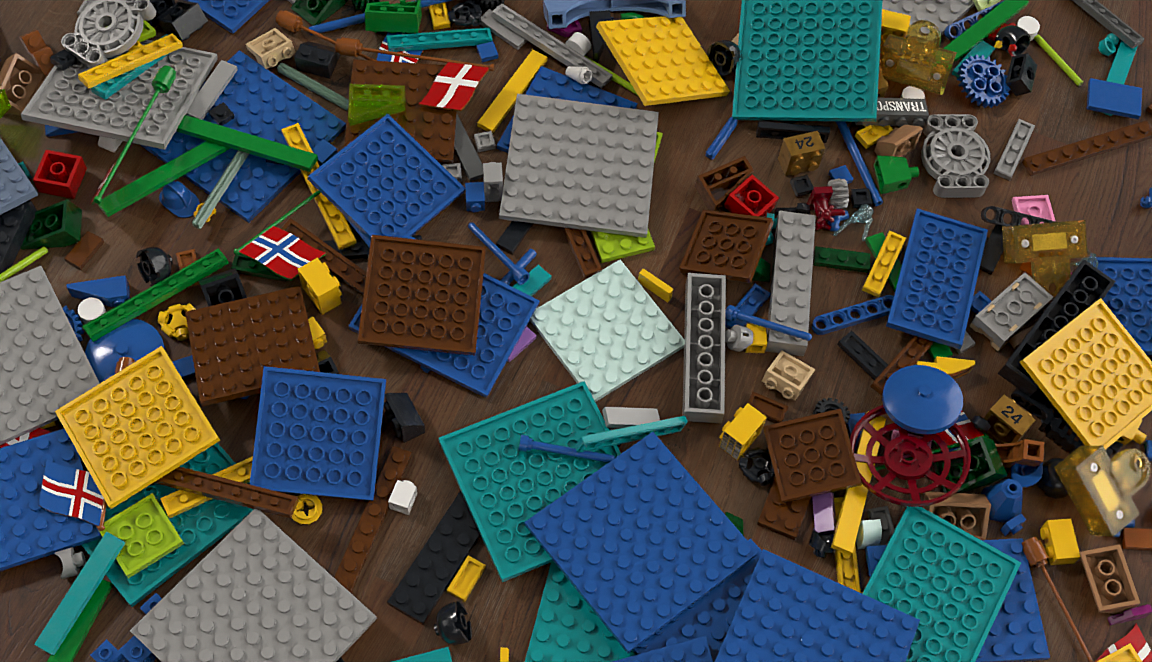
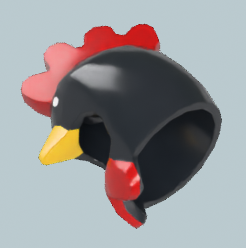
[988,23,1031,57]

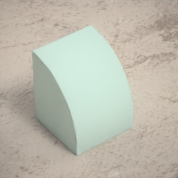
[856,519,882,549]

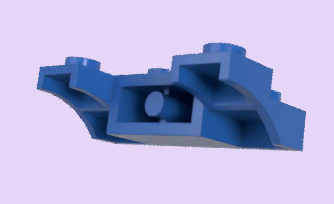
[90,593,162,662]

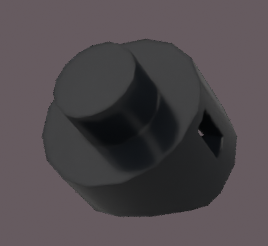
[809,528,836,558]

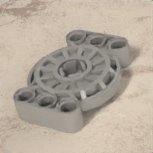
[61,0,157,68]
[921,114,990,198]

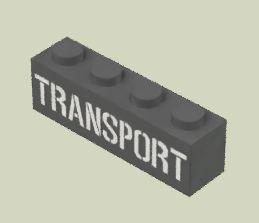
[855,98,929,127]

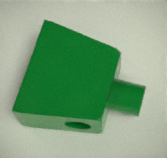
[873,156,919,194]

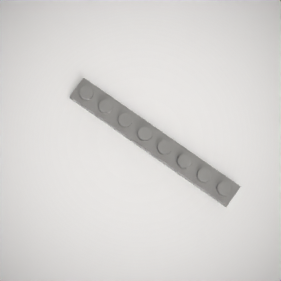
[491,4,613,89]

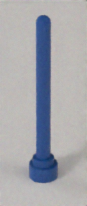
[468,222,530,285]
[725,305,812,341]
[518,435,615,463]

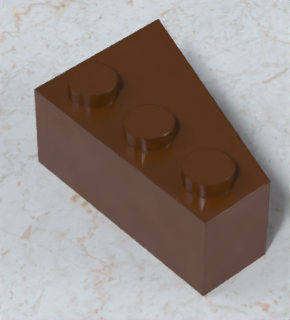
[694,156,754,211]

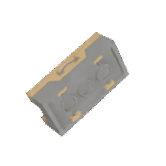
[970,273,1053,351]

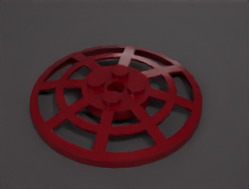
[850,405,971,507]

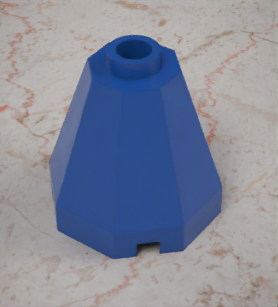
[981,479,1023,523]

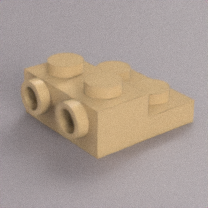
[246,28,296,69]
[762,351,815,401]

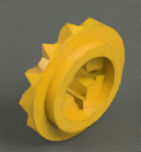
[292,494,322,525]

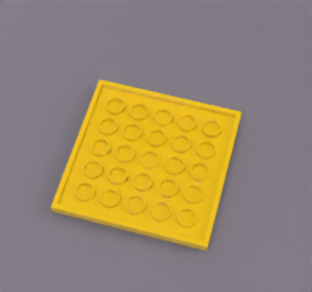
[596,16,730,106]
[1020,298,1152,457]
[55,346,220,509]

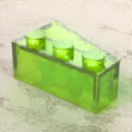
[348,84,406,126]

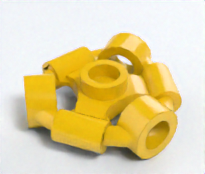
[158,303,196,341]

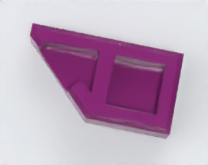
[546,20,582,37]
[1108,604,1152,626]

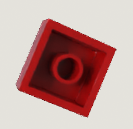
[33,150,87,199]
[724,175,779,217]

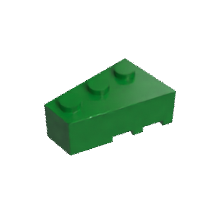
[365,0,422,34]

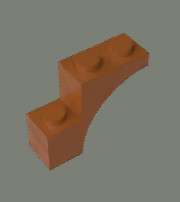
[19,29,55,78]
[995,439,1044,469]

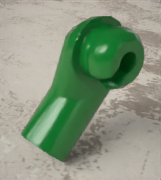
[620,13,644,20]

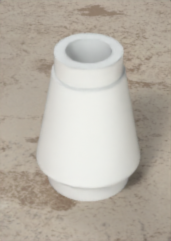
[566,66,592,84]

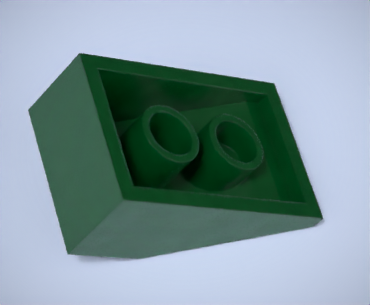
[291,0,348,26]
[20,199,82,250]
[932,436,1007,493]

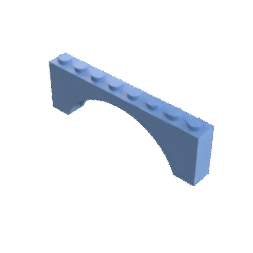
[543,0,686,29]

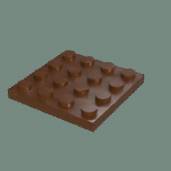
[679,209,774,283]
[763,409,862,503]

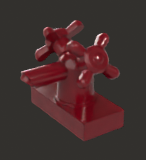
[807,186,845,230]

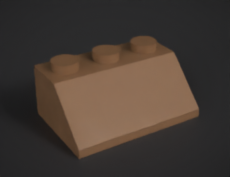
[0,53,45,116]
[923,492,991,540]
[1079,544,1140,614]

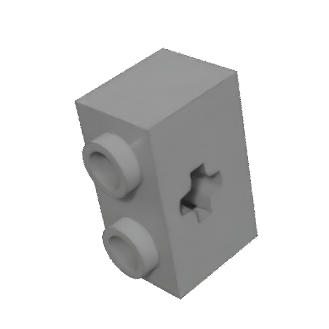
[483,162,503,202]

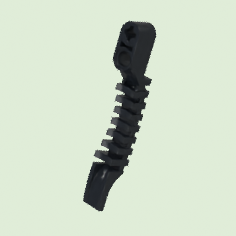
[1011,388,1146,486]

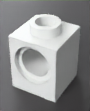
[388,480,417,515]

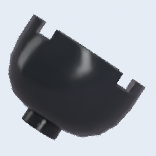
[707,40,742,76]
[136,247,173,286]
[1037,458,1079,499]
[434,601,472,645]

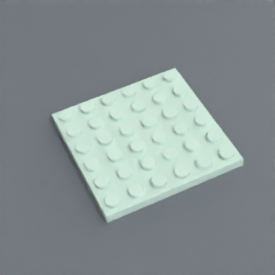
[530,259,685,402]

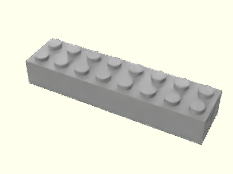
[766,211,816,356]
[682,273,726,423]

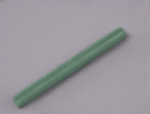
[277,63,349,111]
[192,150,249,229]

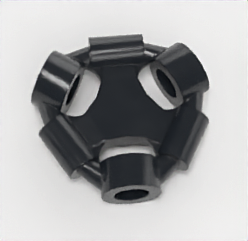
[448,0,483,27]
[739,447,775,486]

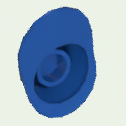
[159,181,200,218]
[1011,462,1043,488]

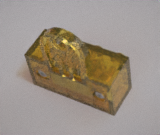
[879,20,957,95]
[1002,220,1088,297]
[1054,445,1150,537]

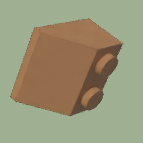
[874,125,923,157]

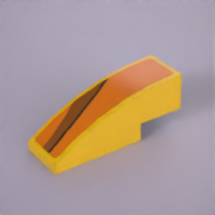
[916,356,975,379]

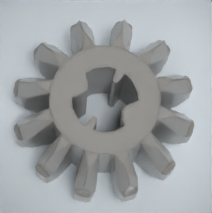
[828,178,849,209]

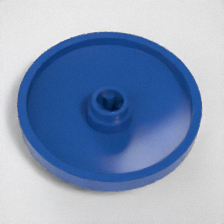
[85,319,166,383]
[882,365,963,434]

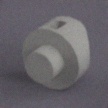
[725,325,753,352]
[55,547,86,579]

